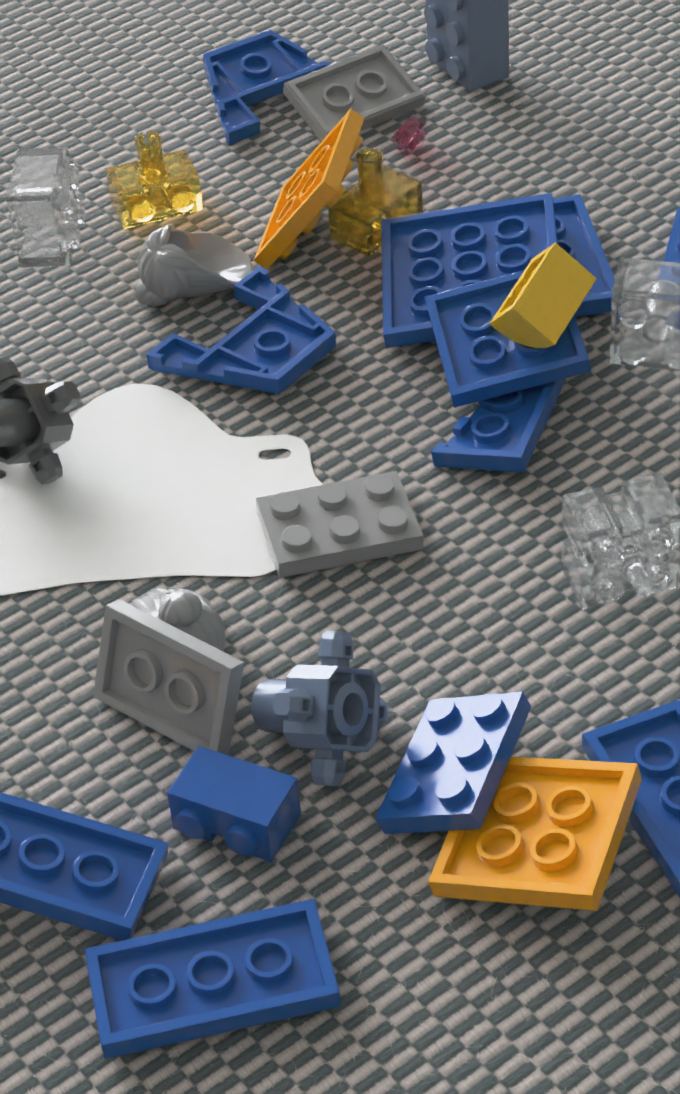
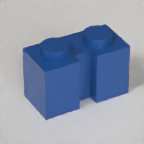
[167,746,301,862]

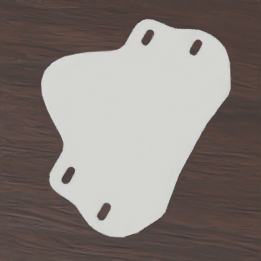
[0,383,323,596]

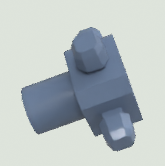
[251,631,389,786]

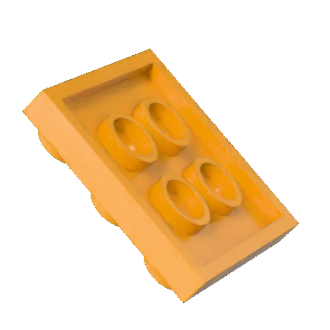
[253,109,364,270]
[428,756,642,911]

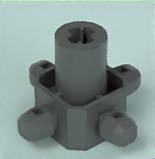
[0,357,80,485]

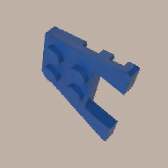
[203,30,332,145]
[146,266,336,394]

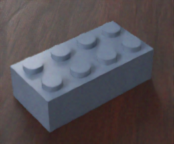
[424,0,509,92]

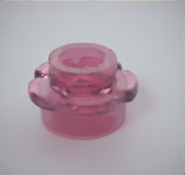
[391,114,428,151]

